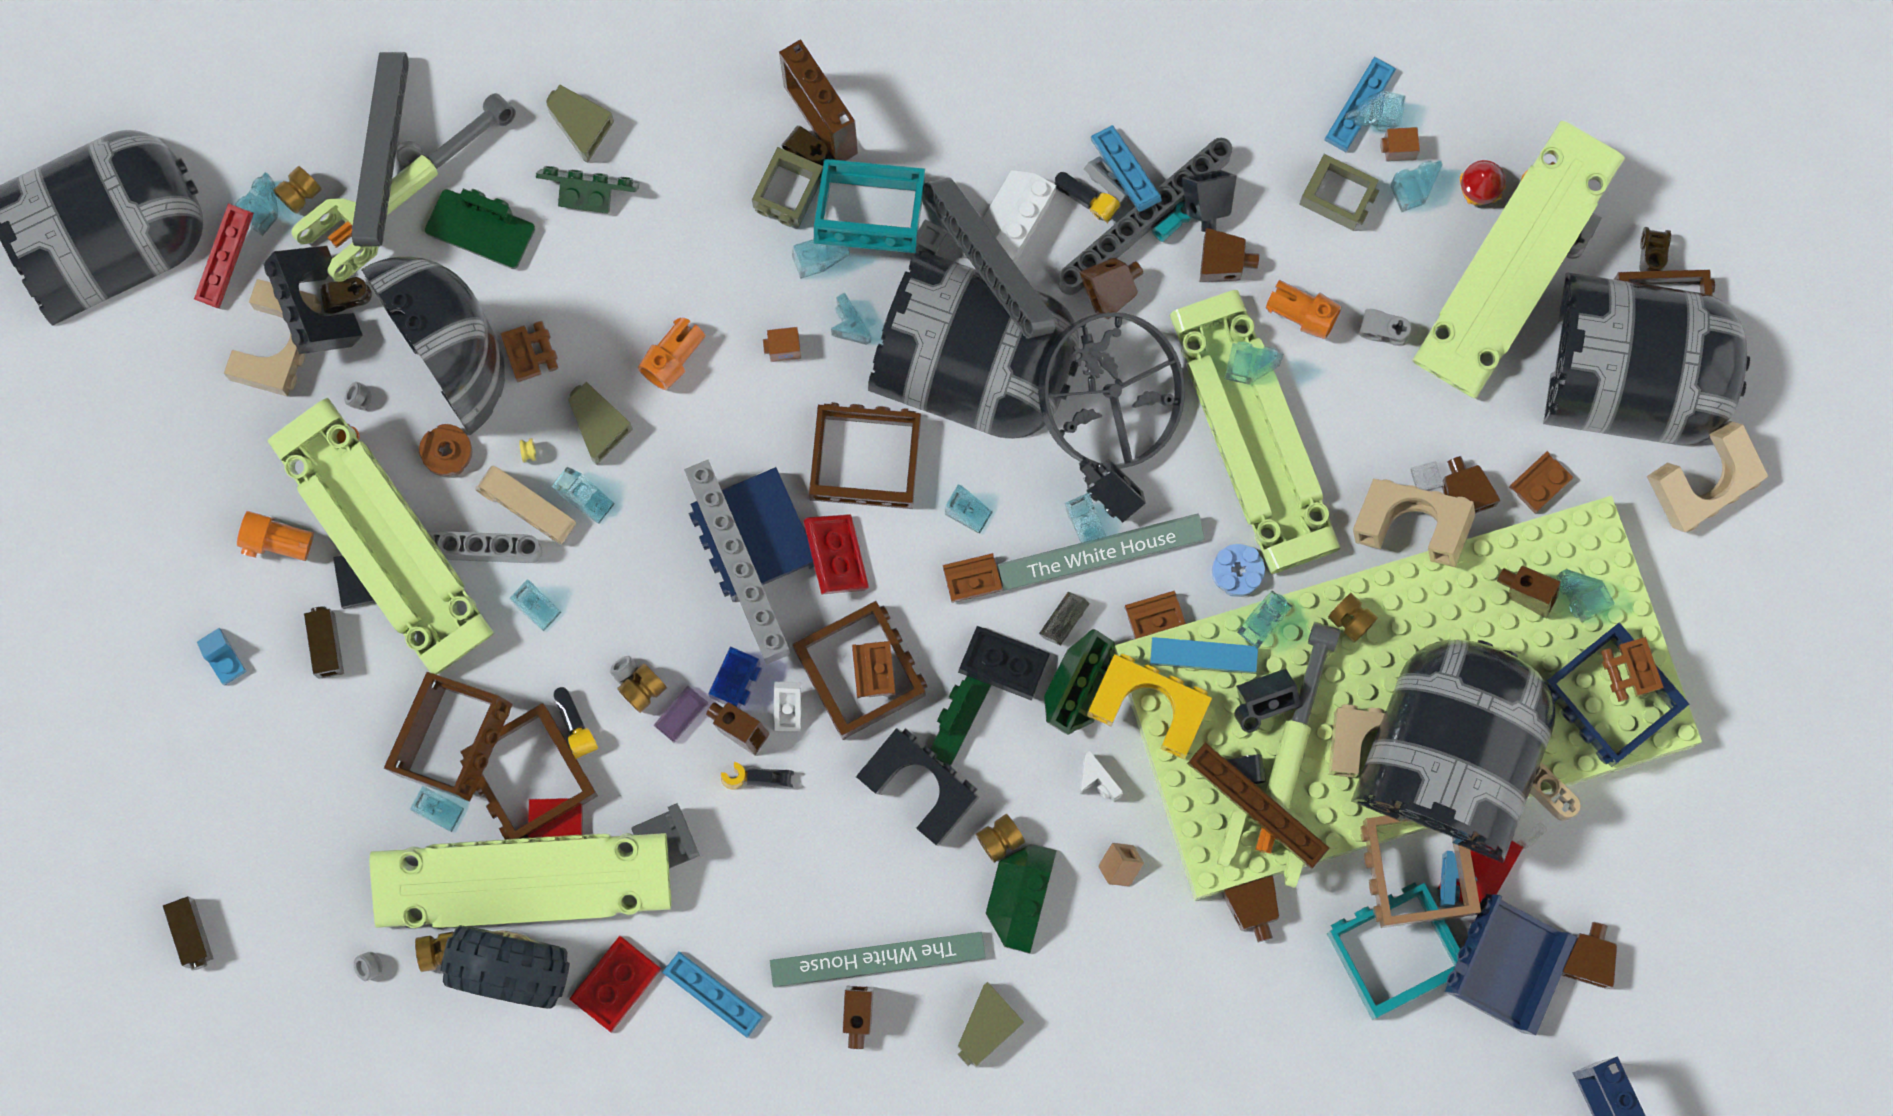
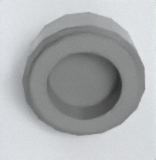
[397,141,423,167]
[345,382,372,410]
[610,656,639,684]
[354,952,383,981]

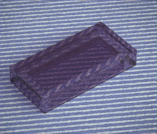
[654,686,708,743]

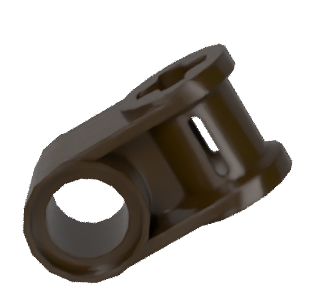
[781,125,831,166]
[1639,227,1671,271]
[319,277,372,314]

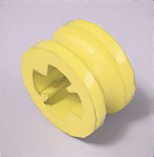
[519,438,536,463]

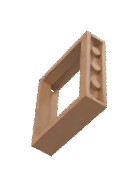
[1360,816,1481,928]

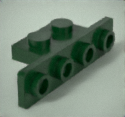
[536,166,640,214]
[930,676,992,766]

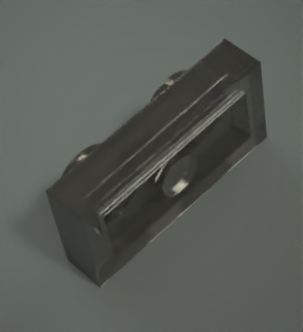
[1039,592,1090,646]

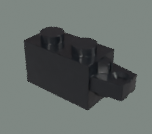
[1079,457,1146,523]

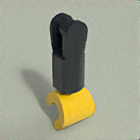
[1055,172,1121,224]
[553,687,598,759]
[721,762,794,790]

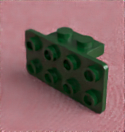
[425,188,535,269]

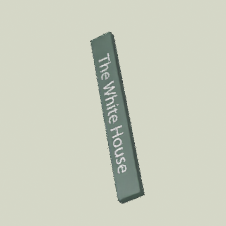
[997,513,1205,591]
[770,932,986,987]

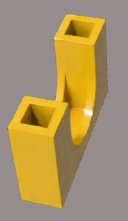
[1087,654,1212,760]

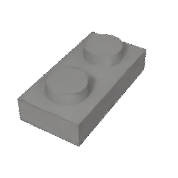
[1084,156,1129,203]

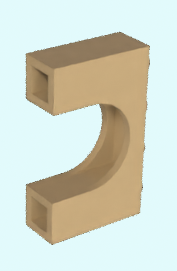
[224,279,322,397]
[1647,421,1769,532]
[1353,478,1475,567]
[1328,704,1385,778]

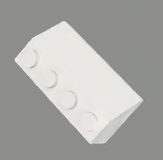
[962,170,1056,263]

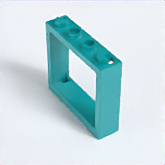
[814,159,925,253]
[1327,882,1460,1020]

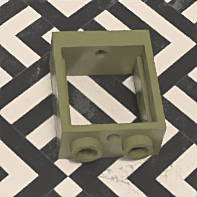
[752,147,823,227]
[1299,154,1380,231]

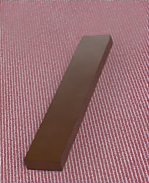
[1187,742,1330,869]

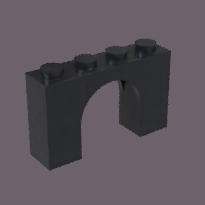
[263,246,363,354]
[856,728,979,846]

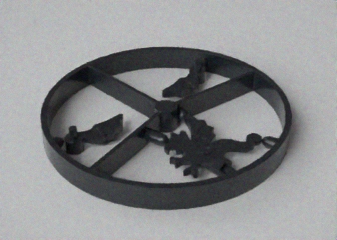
[1038,312,1185,468]

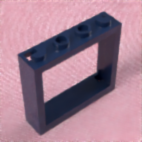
[1546,622,1690,767]
[1572,1056,1646,1116]

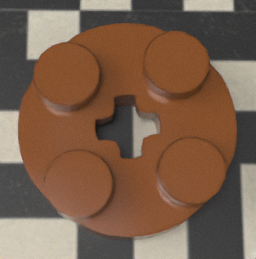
[419,424,472,477]

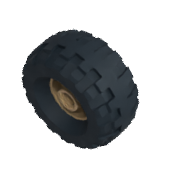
[440,925,570,1009]

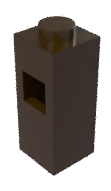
[304,606,344,679]
[163,896,214,971]

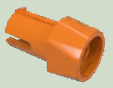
[1266,280,1342,339]
[638,318,705,390]
[237,511,314,561]

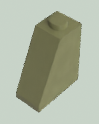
[546,85,614,163]
[568,382,633,465]
[957,982,1024,1067]

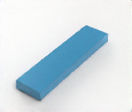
[1324,56,1396,152]
[1091,125,1162,212]
[1150,637,1258,674]
[662,951,763,1038]

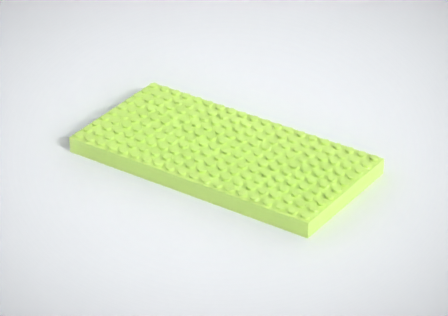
[1114,496,1702,901]

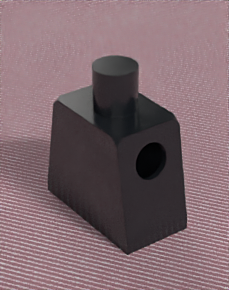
[1182,170,1237,232]

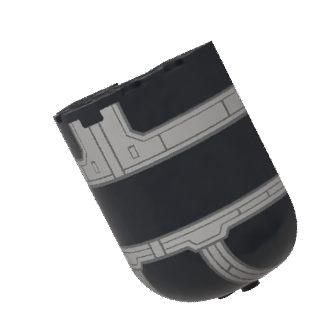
[0,130,203,326]
[868,250,1079,439]
[361,257,505,435]
[1543,272,1750,445]
[1351,639,1555,863]

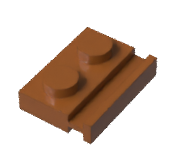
[1509,451,1574,514]
[943,553,1002,603]
[1124,590,1186,639]
[852,641,895,698]

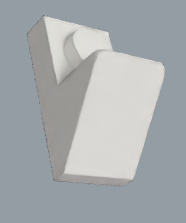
[774,682,802,732]
[1080,751,1123,802]

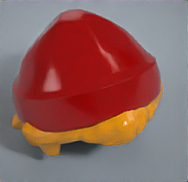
[1460,160,1506,205]

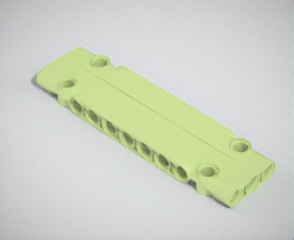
[1412,121,1625,399]
[1169,290,1341,574]
[267,398,494,675]
[369,833,671,928]

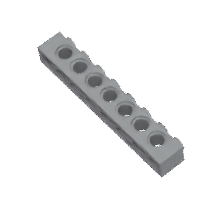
[684,460,791,665]

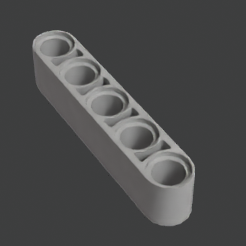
[427,531,542,563]

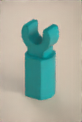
[1152,202,1192,242]

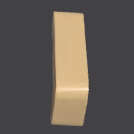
[475,466,576,545]
[1530,762,1581,821]

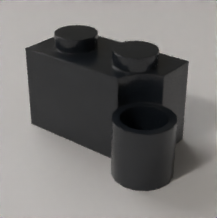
[1234,669,1301,733]

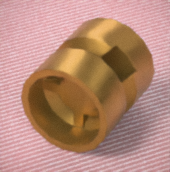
[273,166,322,214]
[1328,593,1378,643]
[617,663,667,713]
[975,814,1025,863]
[415,932,454,972]

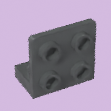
[631,803,700,869]

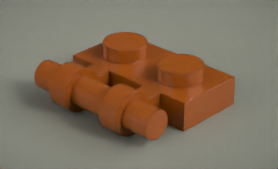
[500,321,558,383]
[1601,637,1664,702]

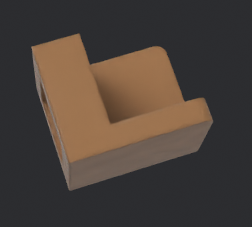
[1098,843,1144,886]

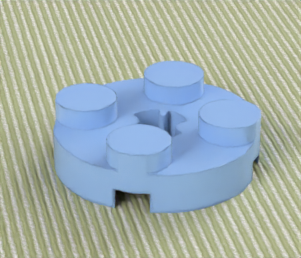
[1212,544,1265,597]

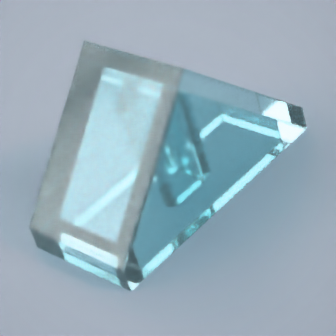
[945,484,992,533]
[510,579,561,631]
[410,786,464,832]

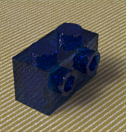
[708,646,762,709]

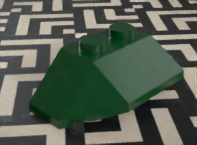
[1044,629,1115,735]
[985,844,1057,954]

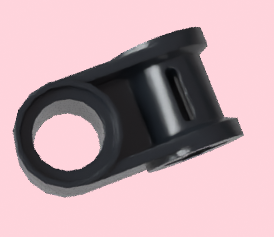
[1226,754,1266,784]

